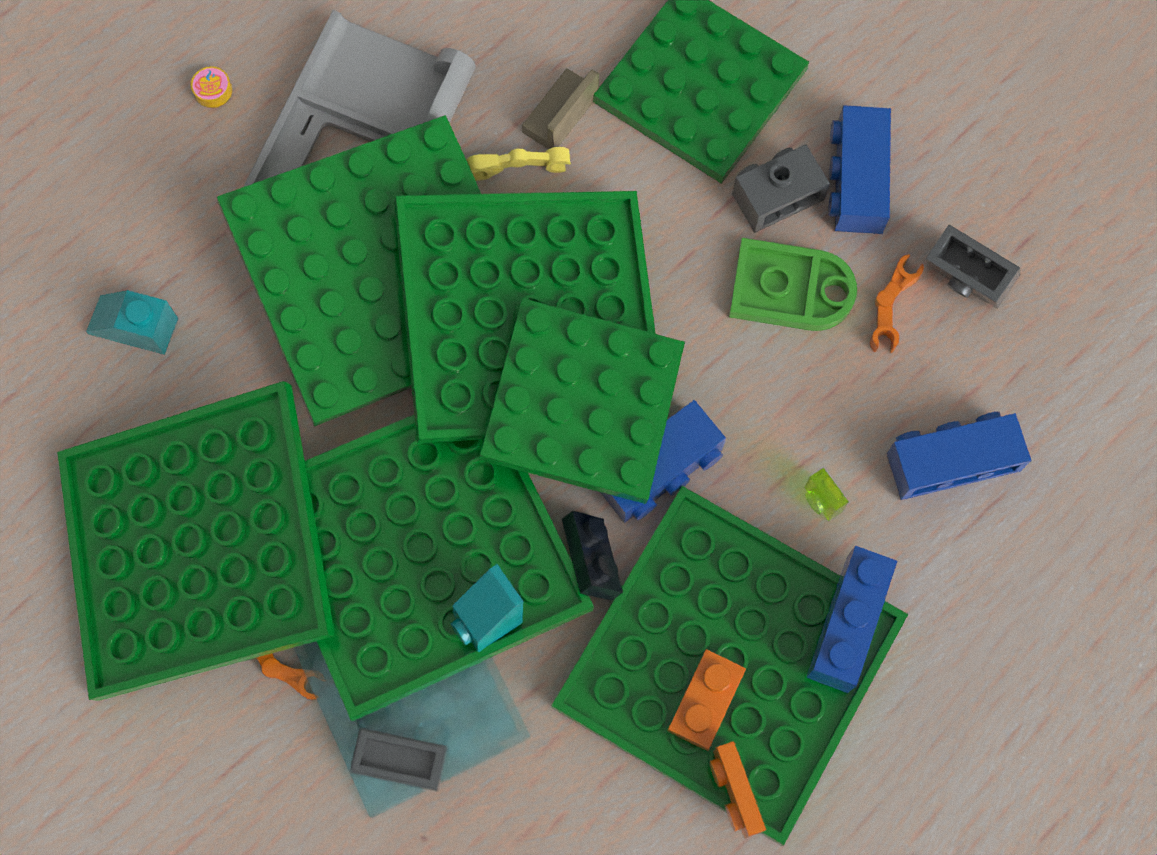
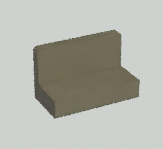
[522,68,599,149]

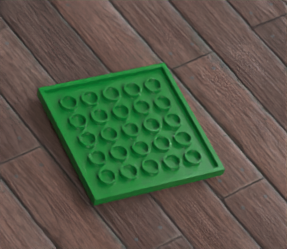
[217,115,481,427]
[394,191,656,443]
[57,381,335,701]
[305,414,594,721]
[551,486,908,846]

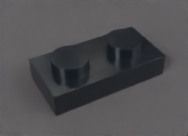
[562,511,623,601]

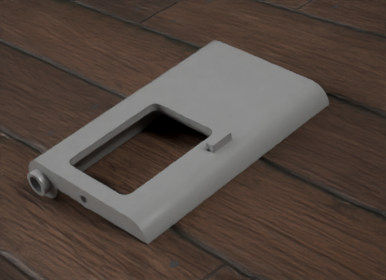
[243,10,476,187]

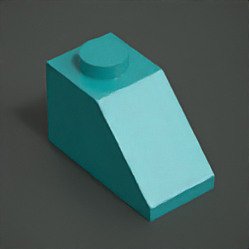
[86,290,178,355]
[451,564,523,652]

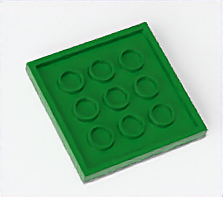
[593,0,809,184]
[479,298,685,504]

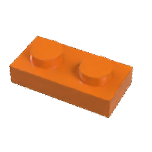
[668,649,746,751]
[709,741,766,839]

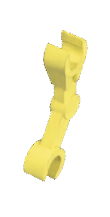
[466,147,571,181]

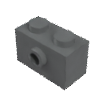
[732,144,830,233]
[926,224,1020,309]

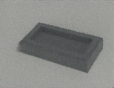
[349,728,448,792]

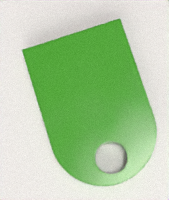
[729,238,857,331]

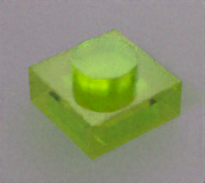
[804,468,849,521]

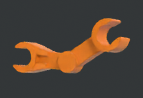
[870,254,924,353]
[257,653,328,700]

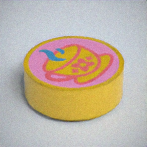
[191,66,232,108]

